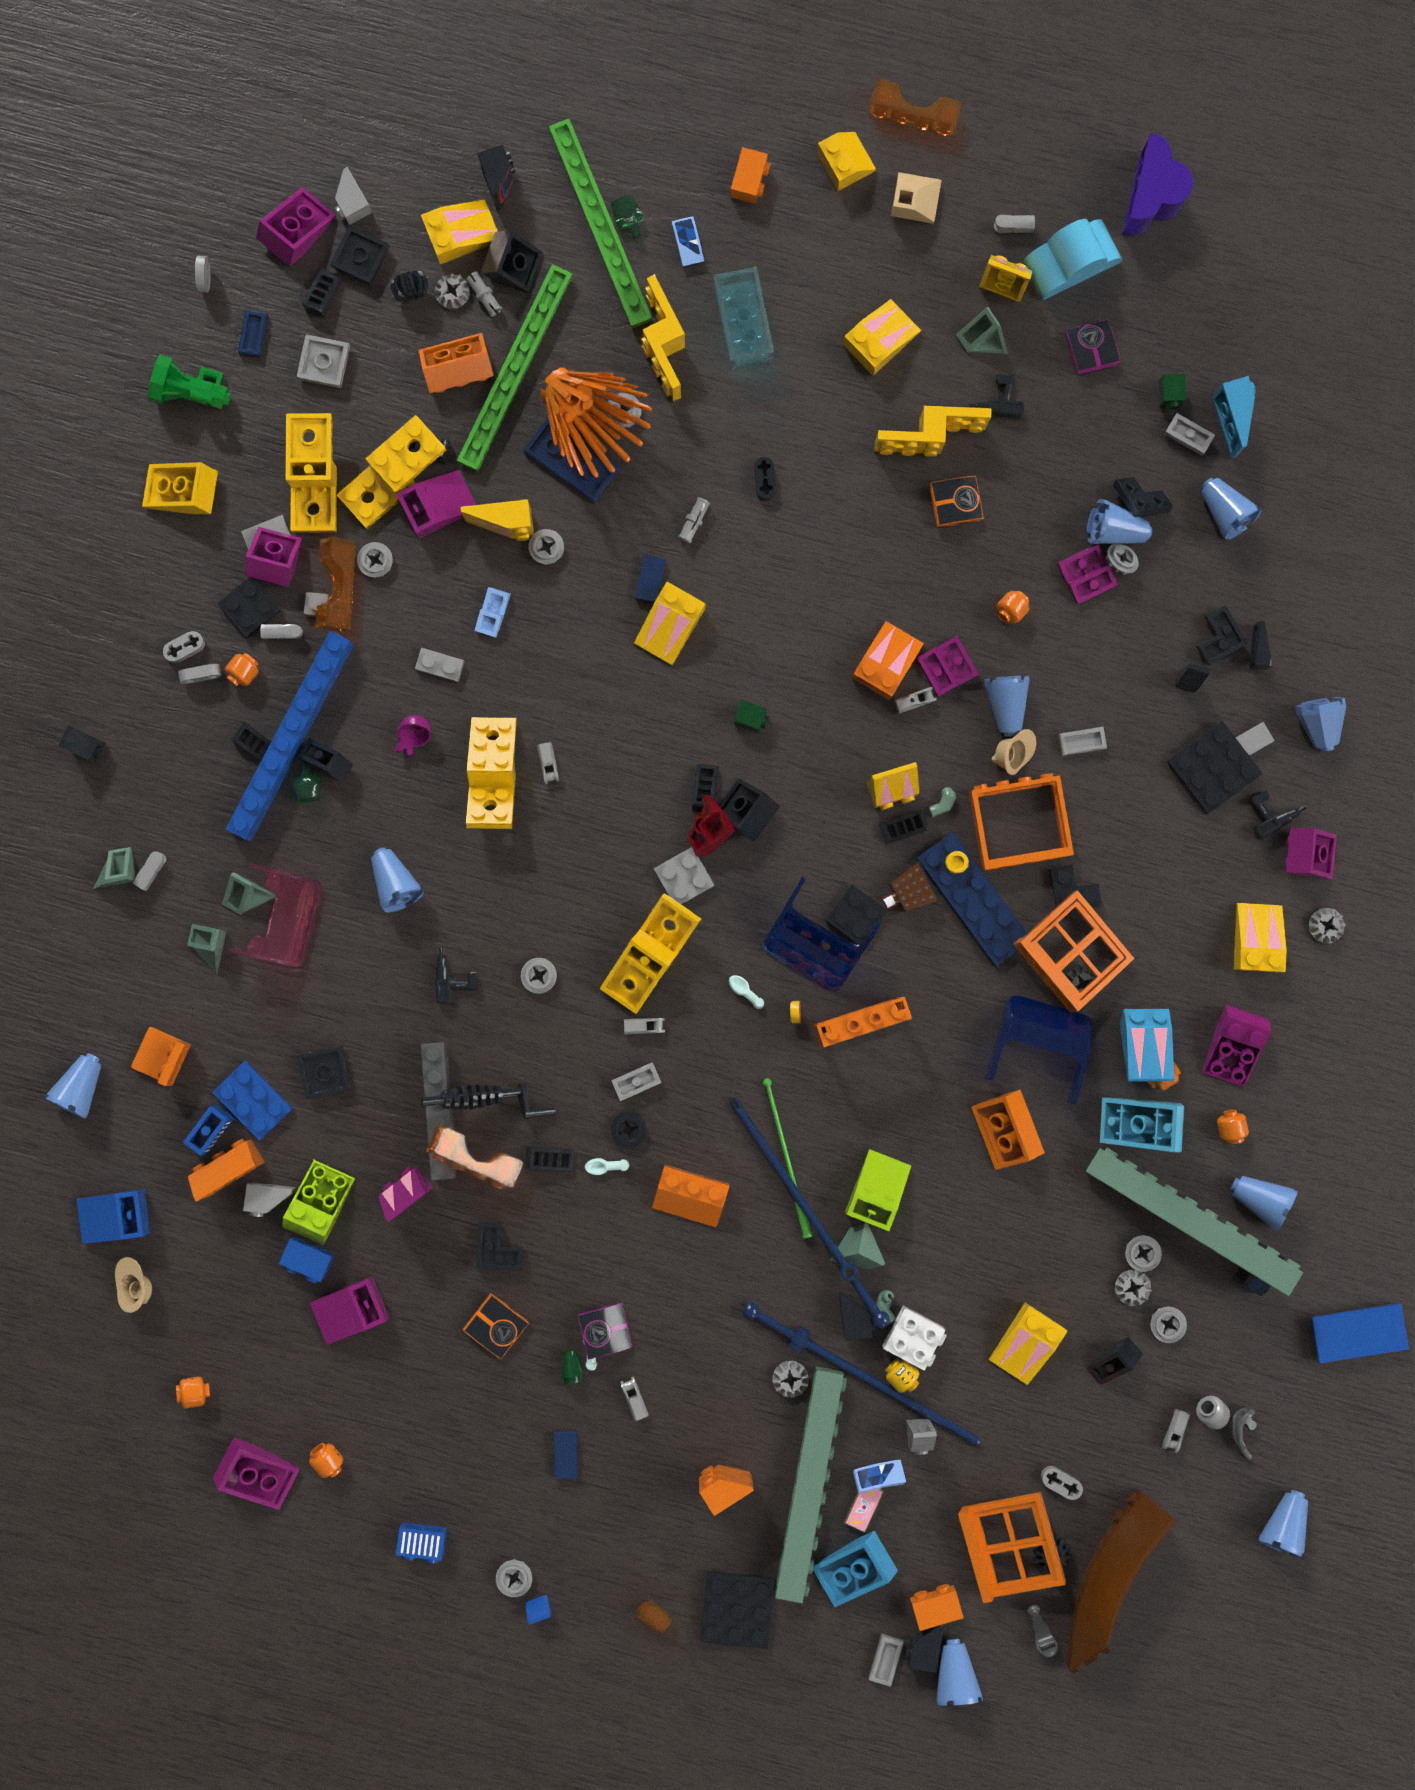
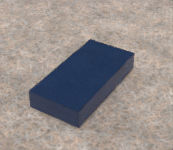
[238,310,268,358]
[635,555,666,603]
[554,1430,578,1479]

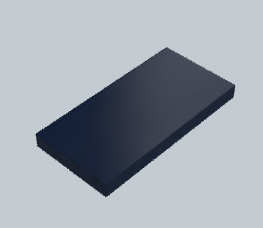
[523,417,621,503]

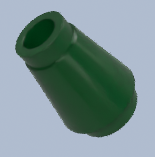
[562,1350,584,1385]

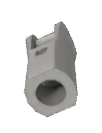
[994,215,1035,233]
[260,624,303,639]
[894,687,937,714]
[537,742,559,784]
[132,852,166,891]
[624,1018,665,1035]
[620,1377,649,1421]
[1162,1409,1190,1453]

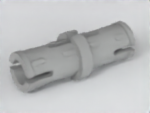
[466,272,502,317]
[678,497,710,543]

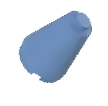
[1201,478,1262,540]
[1087,499,1152,544]
[984,675,1030,736]
[371,848,424,913]
[44,1053,102,1119]
[1230,1176,1298,1231]
[1258,1490,1308,1559]
[936,1638,983,1706]

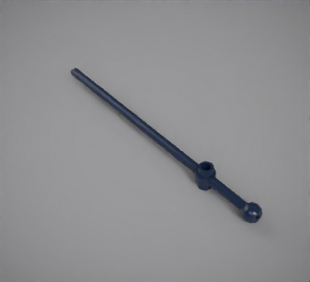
[730,1097,890,1329]
[742,1302,981,1446]

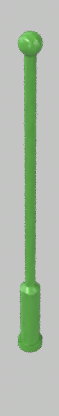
[763,1078,814,1239]

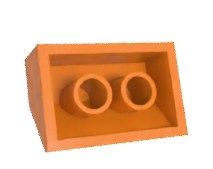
[419,333,494,393]
[971,1090,1045,1170]
[188,1139,265,1202]
[652,1165,730,1227]
[699,1465,754,1516]

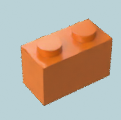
[730,147,771,204]
[910,1584,964,1631]

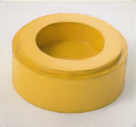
[945,851,968,874]
[790,1001,801,1024]

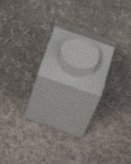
[335,167,372,225]
[243,1182,296,1217]

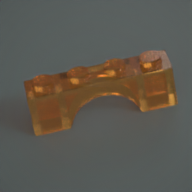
[869,78,962,136]
[315,537,356,632]
[427,1126,523,1190]

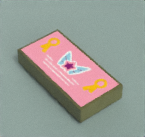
[844,1489,884,1533]

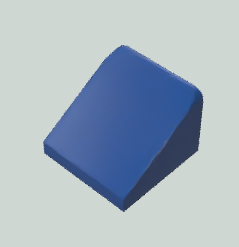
[526,1595,552,1625]

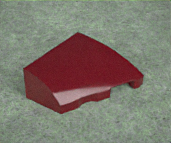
[687,795,735,856]

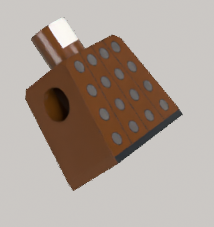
[882,862,940,912]

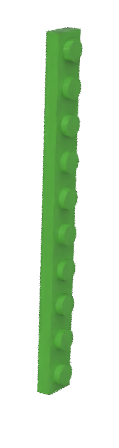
[549,119,652,328]
[457,264,573,472]

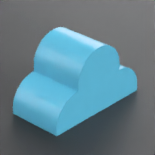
[1023,219,1122,300]
[1100,1098,1184,1152]

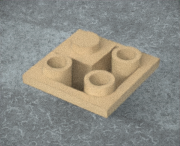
[891,172,942,224]

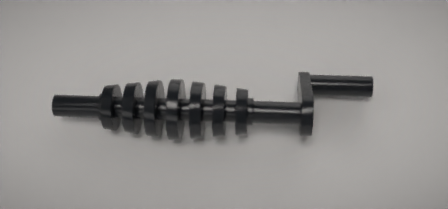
[421,1083,556,1119]

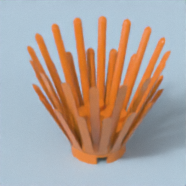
[540,368,652,478]

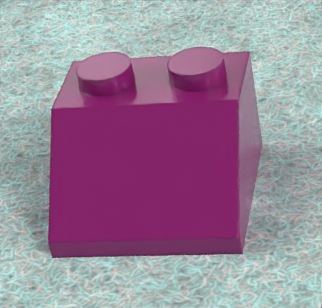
[245,527,302,587]
[1285,828,1337,879]

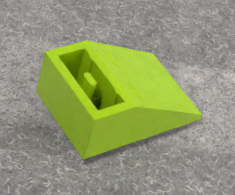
[845,1149,911,1231]
[282,1160,355,1245]

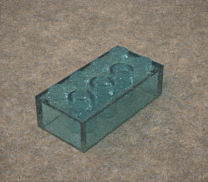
[713,267,774,369]

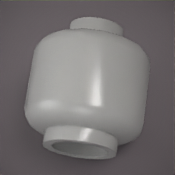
[1196,1395,1230,1429]

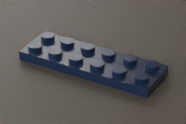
[916,832,1028,967]

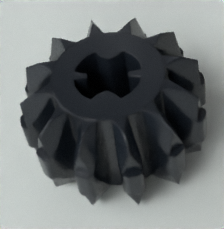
[390,270,429,302]
[1032,1533,1072,1574]

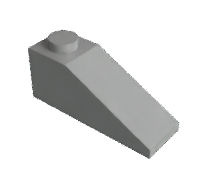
[906,1418,937,1455]

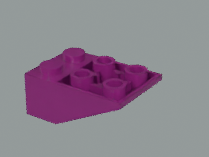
[396,470,476,539]
[1202,1005,1271,1087]
[310,1276,390,1345]

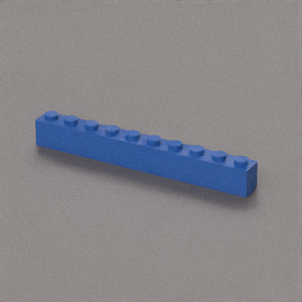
[226,631,354,842]

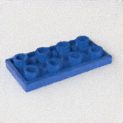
[1310,1303,1409,1363]

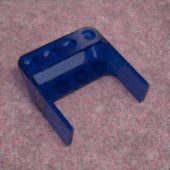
[763,876,881,991]
[985,996,1093,1105]

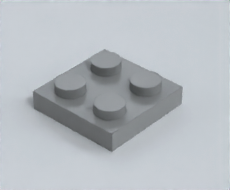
[297,335,350,388]
[654,847,715,905]

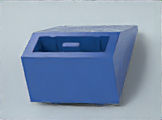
[77,1189,150,1244]

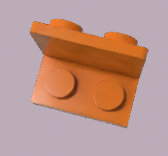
[131,1027,191,1086]

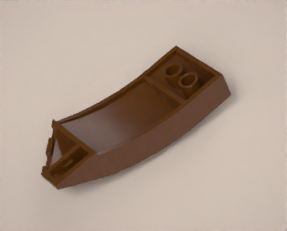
[1066,1489,1176,1674]

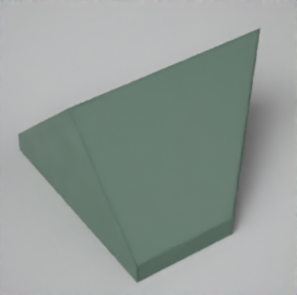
[956,307,1008,354]
[93,847,136,889]
[222,872,278,915]
[187,924,227,974]
[830,1223,885,1269]

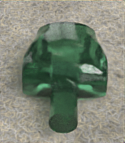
[611,195,644,239]
[291,760,322,803]

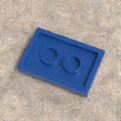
[212,1061,293,1141]

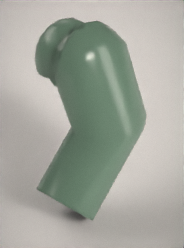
[928,787,956,817]
[876,1290,896,1325]

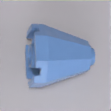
[1295,697,1346,752]

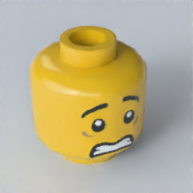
[885,1358,919,1393]

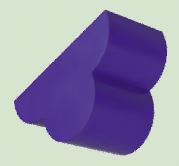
[1122,133,1193,236]

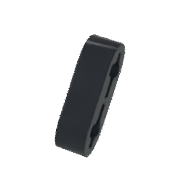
[754,457,776,501]

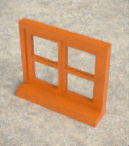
[1013,890,1134,1012]
[958,1492,1066,1603]

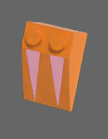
[852,621,924,701]

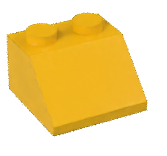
[817,132,876,191]

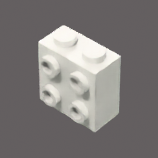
[882,1305,946,1371]

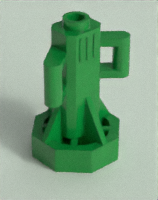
[148,354,231,410]

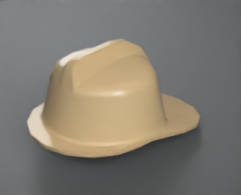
[992,729,1036,775]
[115,1257,152,1313]

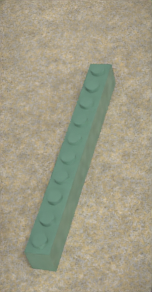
[1086,1147,1304,1296]
[775,1366,847,1603]

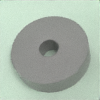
[195,255,210,293]

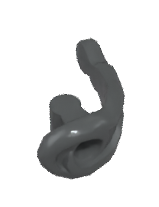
[1231,1407,1257,1461]
[1028,1605,1058,1658]

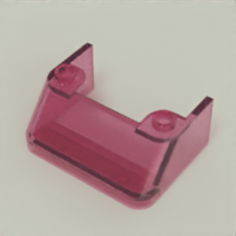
[228,863,322,967]

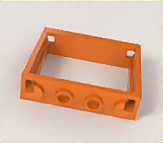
[969,773,1074,871]
[812,997,912,1047]

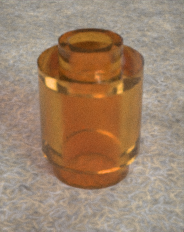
[637,1599,672,1634]

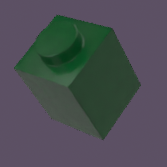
[1158,374,1186,410]
[734,699,769,733]

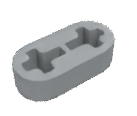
[163,631,205,663]
[178,664,222,684]
[1041,1466,1083,1500]

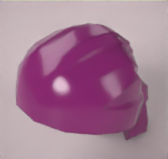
[395,715,432,757]

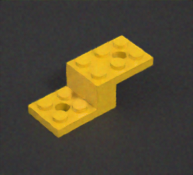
[641,274,685,402]
[874,406,991,457]
[286,413,337,533]
[337,415,446,529]
[466,718,517,829]
[600,893,701,1014]

